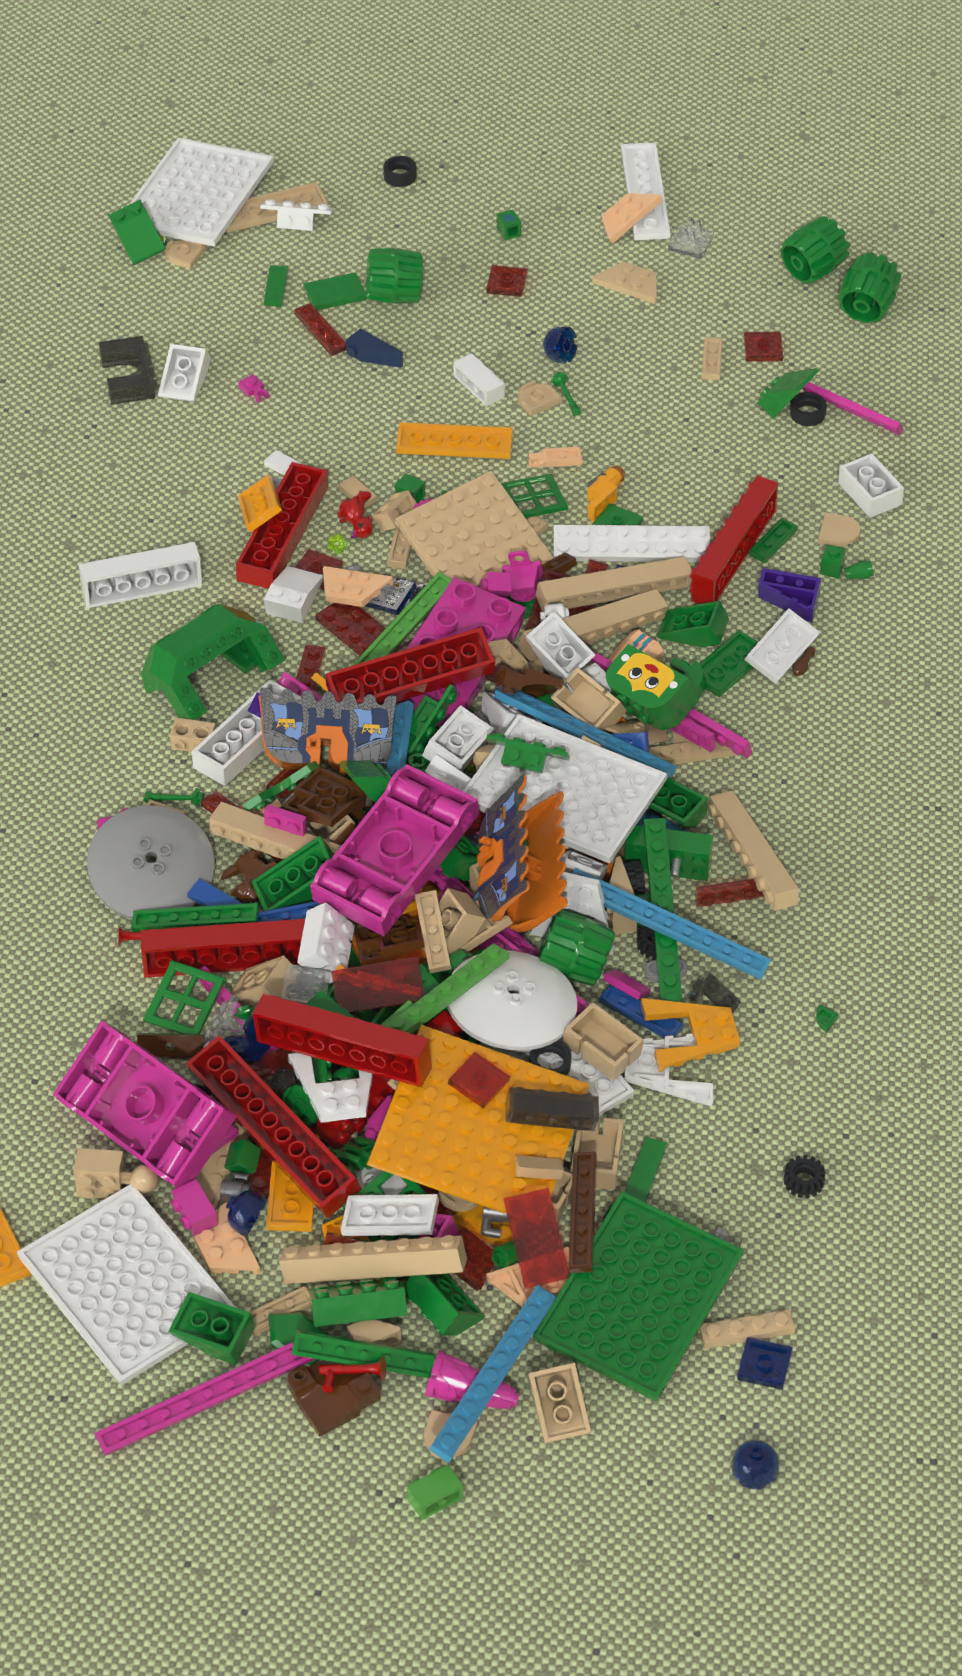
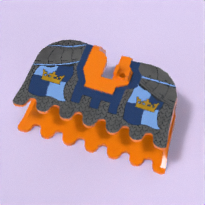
[259,687,397,777]
[477,774,568,932]

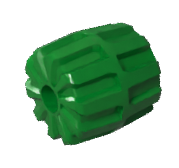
[780,216,850,284]
[365,248,423,304]
[838,252,902,324]
[538,910,615,986]

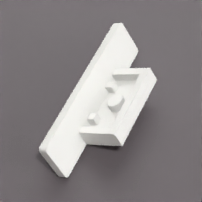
[260,199,333,231]
[425,755,485,813]

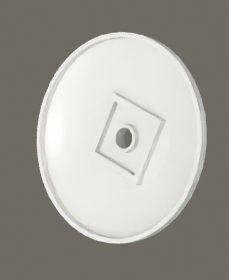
[447,951,577,1051]

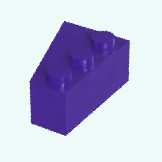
[758,568,821,623]

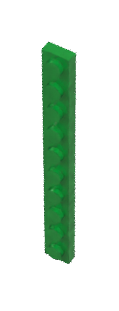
[644,818,683,1002]

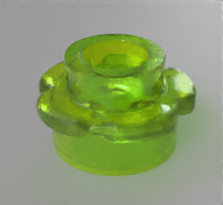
[328,534,347,553]

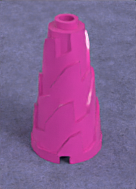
[425,1350,520,1410]

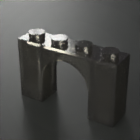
[98,336,158,405]

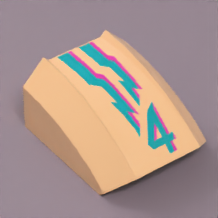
[608,629,664,662]

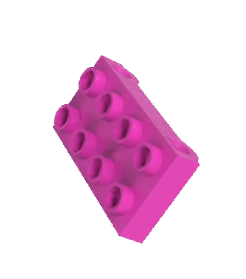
[396,577,526,727]
[310,764,479,937]
[53,1021,237,1187]

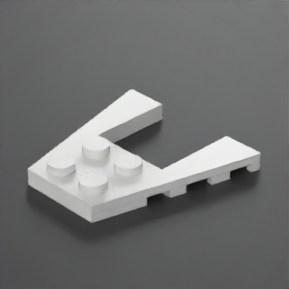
[531,872,615,954]
[624,1033,713,1106]
[288,1053,373,1122]

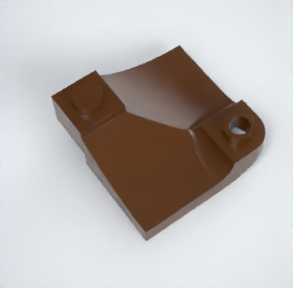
[484,664,564,698]
[282,767,366,828]
[353,915,425,975]
[288,1360,381,1437]

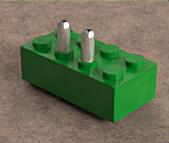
[625,825,713,881]

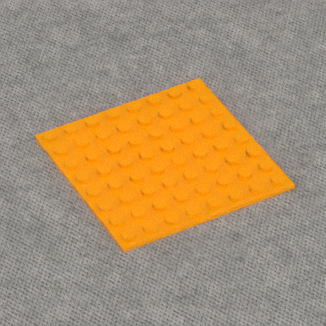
[367,1025,590,1226]

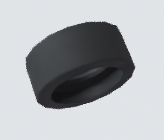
[383,156,417,187]
[790,392,827,427]
[529,1040,572,1076]

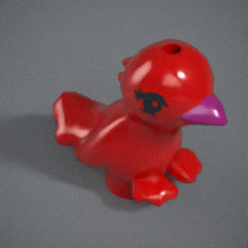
[337,491,373,539]

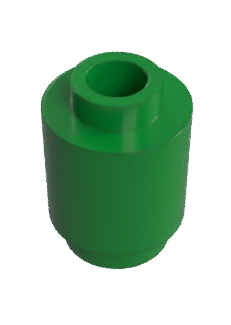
[492,1240,526,1269]

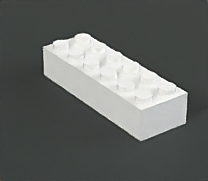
[79,542,202,608]
[192,680,301,786]

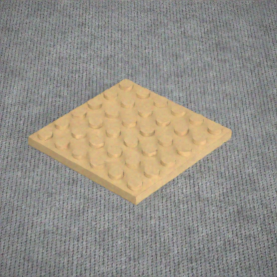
[395,471,554,586]

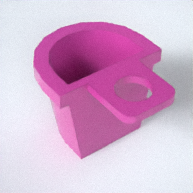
[502,551,543,602]

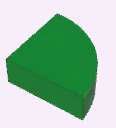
[816,1005,838,1033]

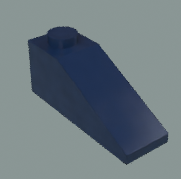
[346,328,403,368]

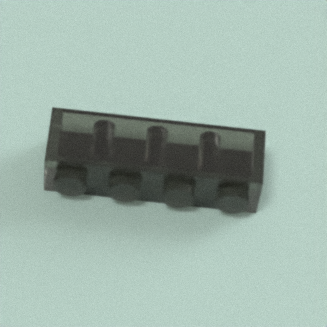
[506,1087,599,1131]

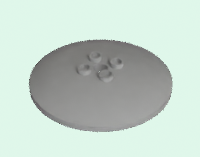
[87,805,214,919]

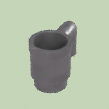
[220,1172,251,1204]
[480,1207,512,1239]

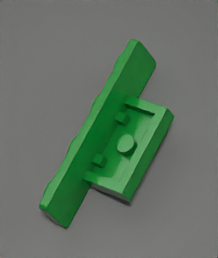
[407,684,458,756]
[486,733,570,774]

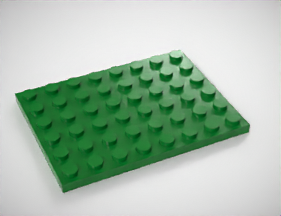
[533,1192,744,1402]

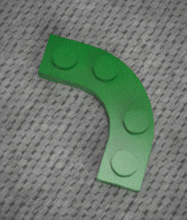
[243,761,319,811]

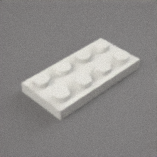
[744,609,820,684]
[341,1194,439,1236]

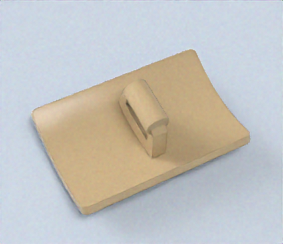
[605,719,670,745]

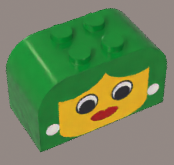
[606,644,700,730]

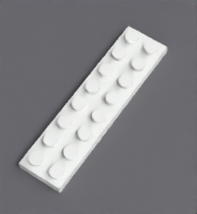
[621,143,670,240]
[554,525,710,562]

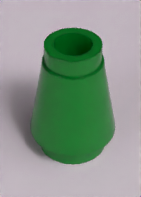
[844,560,874,580]

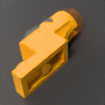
[587,465,626,522]

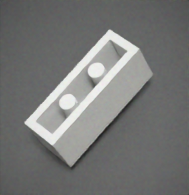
[453,353,505,407]

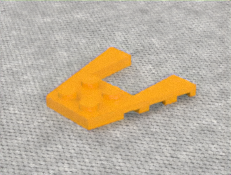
[640,998,740,1072]

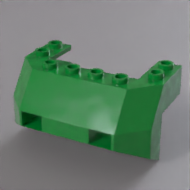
[141,604,285,720]

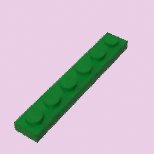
[131,903,260,932]
[291,1330,435,1378]

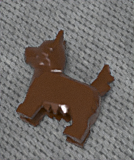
[221,848,277,903]

